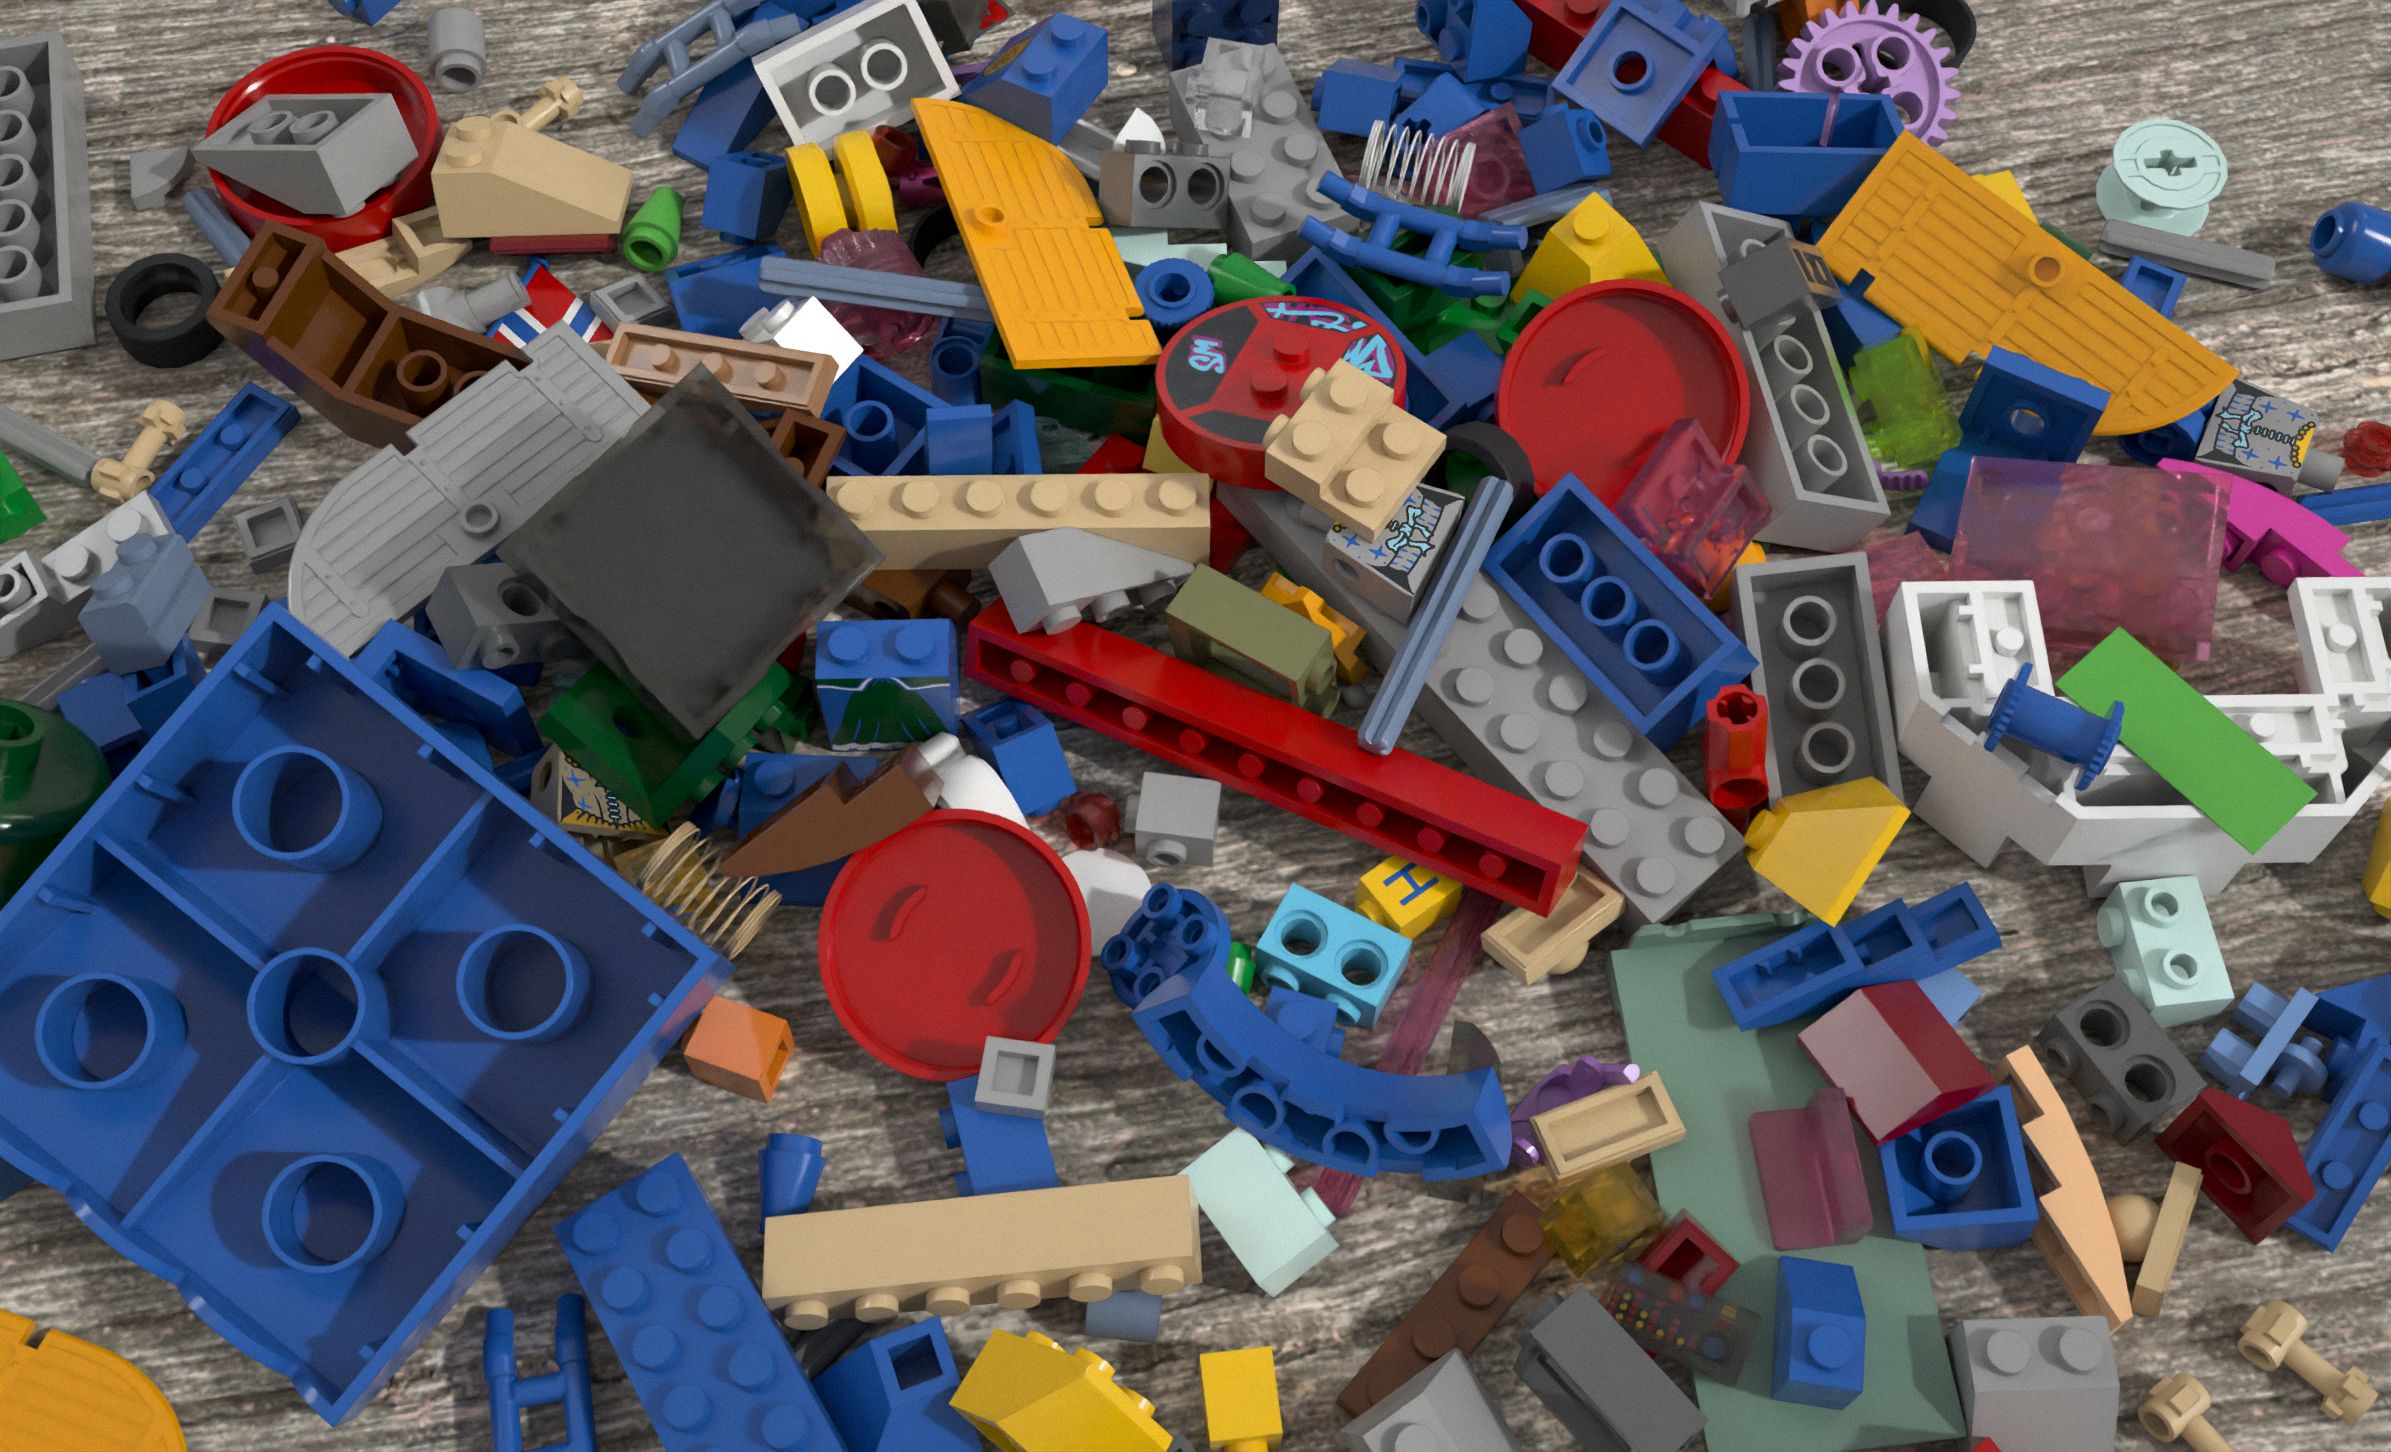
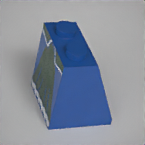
[815,619,961,752]

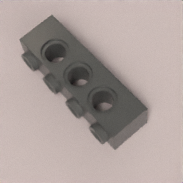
[425,559,605,670]

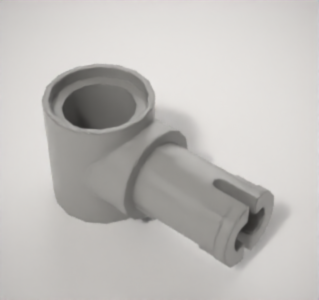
[408,270,532,334]

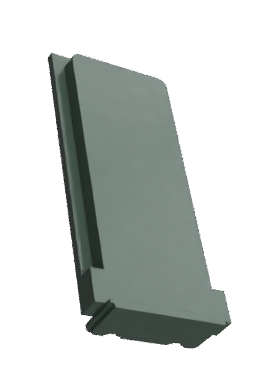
[1604,908,1968,1452]

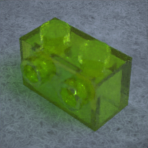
[1849,323,1963,469]

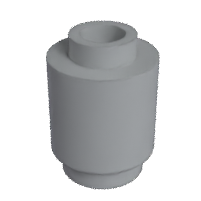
[427,6,487,93]

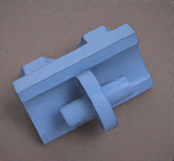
[2198,981,2328,1102]

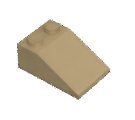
[430,116,634,238]

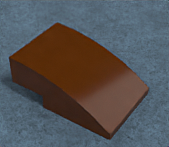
[718,742,945,877]

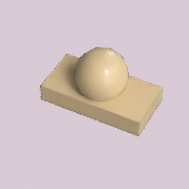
[1480,860,1626,987]
[1528,1071,1686,1188]
[2106,1161,2204,1319]

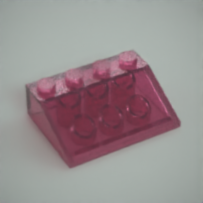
[1947,456,2233,662]

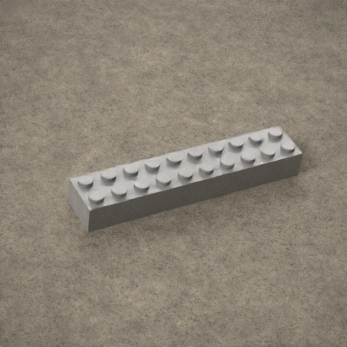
[1216,481,1748,938]

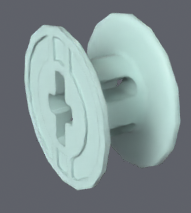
[2096,118,2228,237]

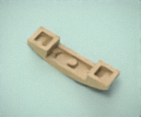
[223,206,472,299]

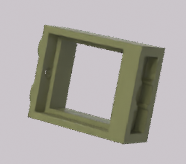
[1165,562,1340,719]

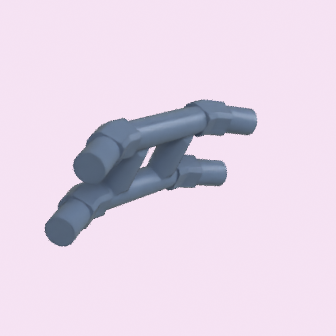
[617,0,801,137]

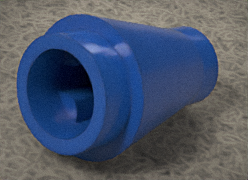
[758,1133,827,1235]

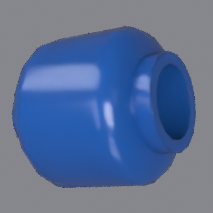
[2310,201,2391,284]

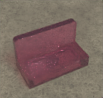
[1748,1087,1874,1252]

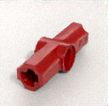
[1700,684,1770,837]

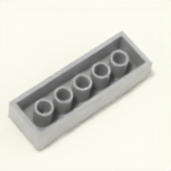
[0,31,98,361]
[1656,201,1891,554]

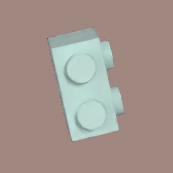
[2097,875,2235,1028]
[1177,1126,1340,1298]

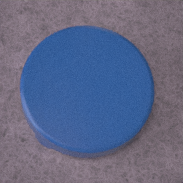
[1100,883,1231,1010]

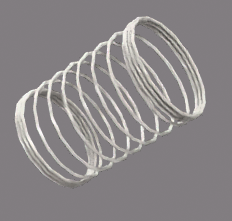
[1358,120,1476,214]

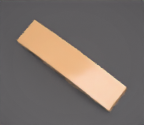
[1991,1045,2133,1336]

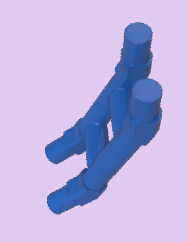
[1296,170,1528,299]
[483,1293,598,1452]

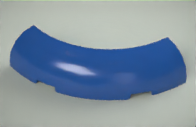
[1131,954,1512,1181]

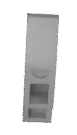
[0,490,176,658]

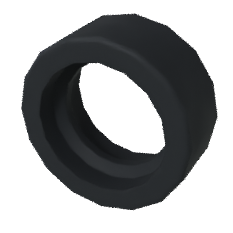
[104,253,225,368]
[1419,421,1535,540]

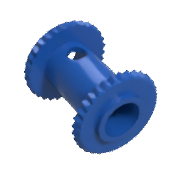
[1133,258,1215,348]
[1983,662,2125,791]

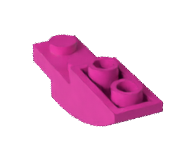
[2137,458,2367,590]

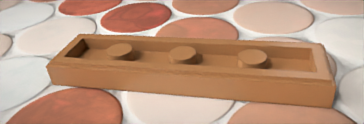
[604,321,840,418]

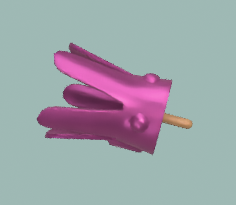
[888,160,947,207]

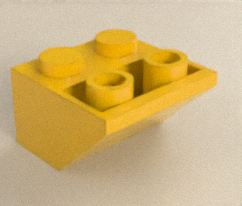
[949,1328,1174,1452]

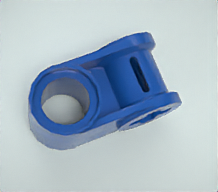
[1385,72,1490,182]
[929,317,995,407]

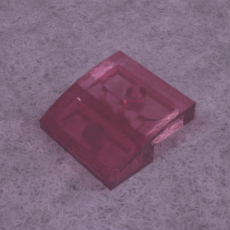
[1614,418,1772,599]

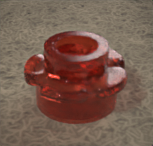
[870,125,919,177]
[2342,421,2391,478]
[1061,790,1120,852]

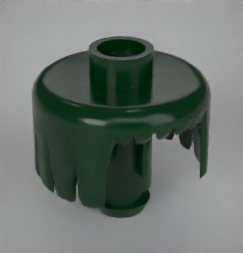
[0,697,112,911]

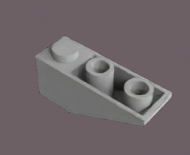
[988,526,1195,635]

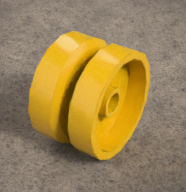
[785,128,900,266]

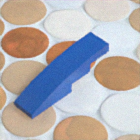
[1711,881,2002,1032]

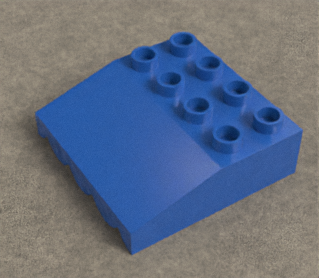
[0,600,737,1428]

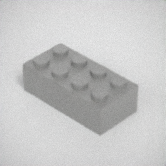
[1169,43,1360,270]
[1727,551,1905,812]

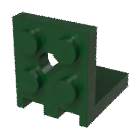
[535,655,796,831]

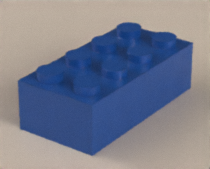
[1481,471,1760,754]

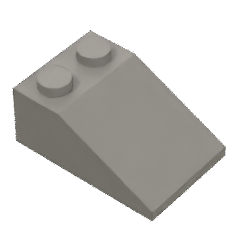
[191,93,419,218]

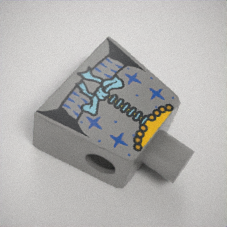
[2193,377,2346,498]
[1299,483,1465,625]

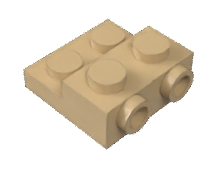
[1262,358,1447,543]

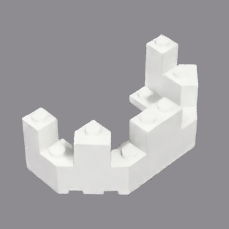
[1878,577,2391,897]

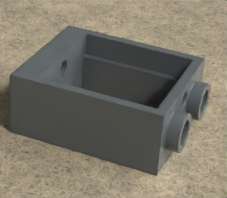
[1512,1285,1708,1452]

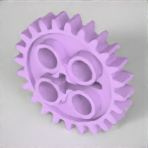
[1773,0,1961,148]

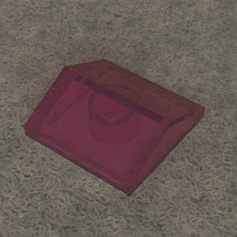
[1413,101,1537,221]

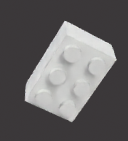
[751,0,962,161]

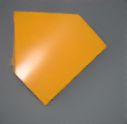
[1256,571,1369,685]

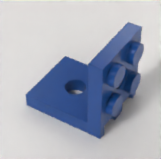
[1550,0,1741,152]
[1904,345,2112,581]
[351,618,544,759]

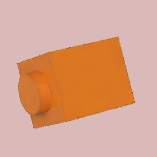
[681,995,795,1104]

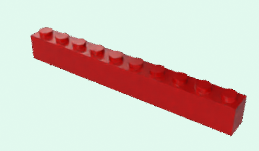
[963,596,1589,918]

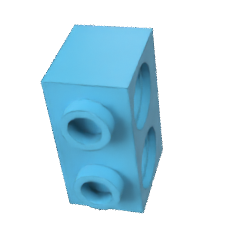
[1255,882,1412,1032]

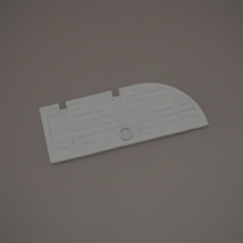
[287,319,665,659]

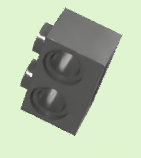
[1098,139,1231,229]
[2035,975,2208,1148]

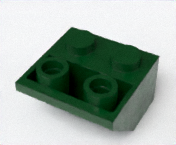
[1338,205,1486,335]

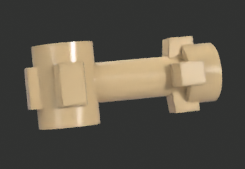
[490,76,584,132]
[91,399,188,506]
[2237,1300,2378,1426]
[2138,1373,2255,1452]

